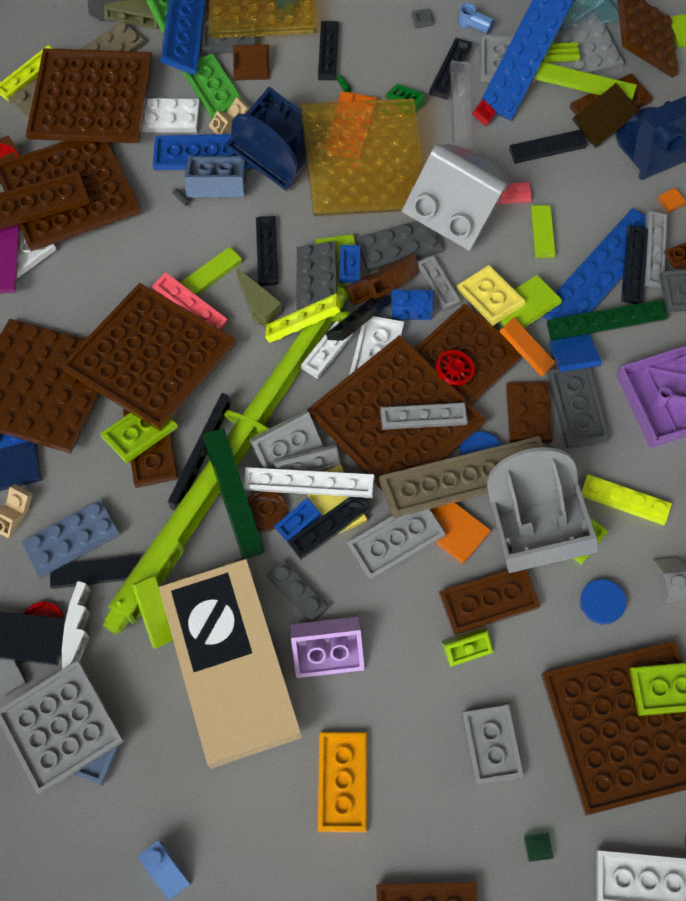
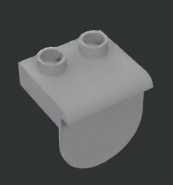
[401,143,510,251]
[487,447,598,573]

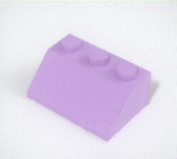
[290,617,365,678]

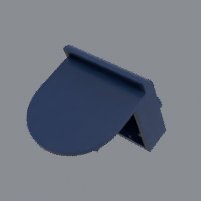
[225,86,330,191]
[616,96,686,180]

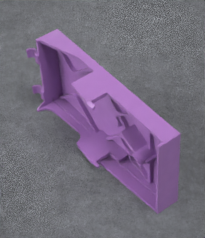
[617,346,686,448]

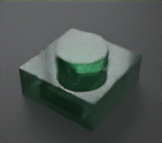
[523,833,554,863]

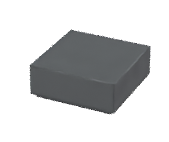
[411,8,433,29]

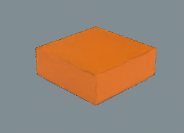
[658,188,686,213]

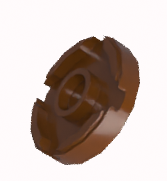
[248,491,288,532]

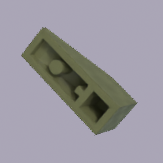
[104,0,158,30]
[236,268,282,328]

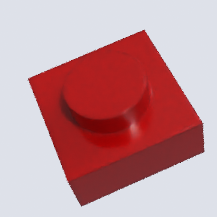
[471,99,496,126]

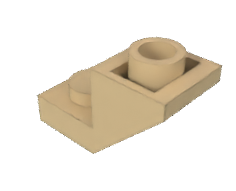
[209,97,250,134]
[0,484,33,538]

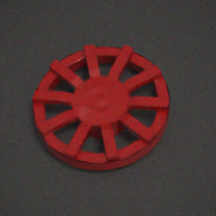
[436,350,475,386]

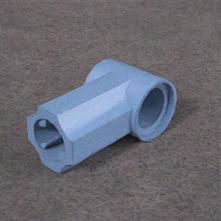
[458,3,494,34]

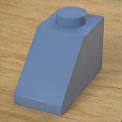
[138,840,190,900]

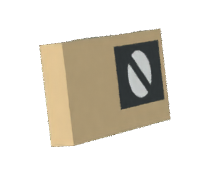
[159,559,302,769]

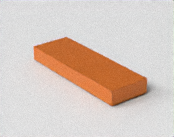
[500,317,556,376]

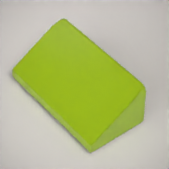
[441,628,493,667]

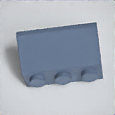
[184,156,245,198]

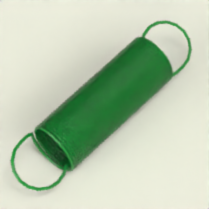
[337,74,351,93]

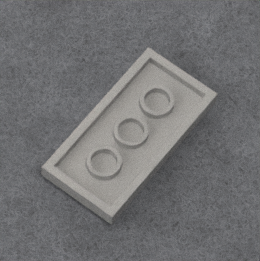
[347,509,446,581]

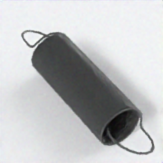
[172,186,192,208]

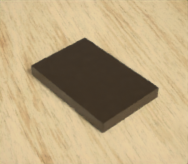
[572,83,639,148]

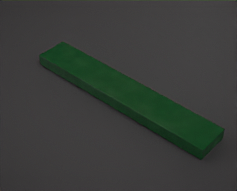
[202,428,264,560]

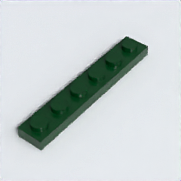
[546,299,668,341]

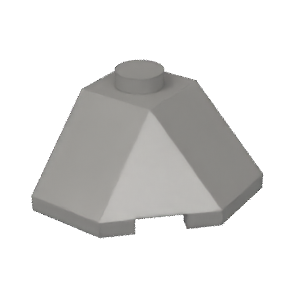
[653,557,686,604]

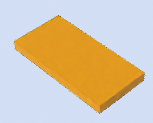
[318,732,367,832]

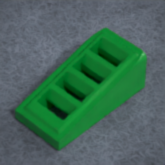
[385,84,426,115]

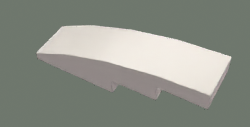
[62,581,91,670]

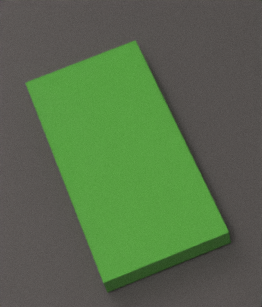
[182,53,245,119]

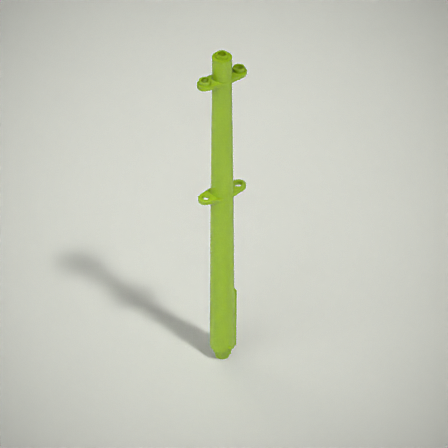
[103,286,350,635]

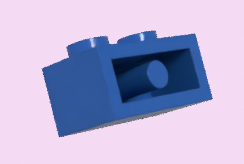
[392,290,433,320]

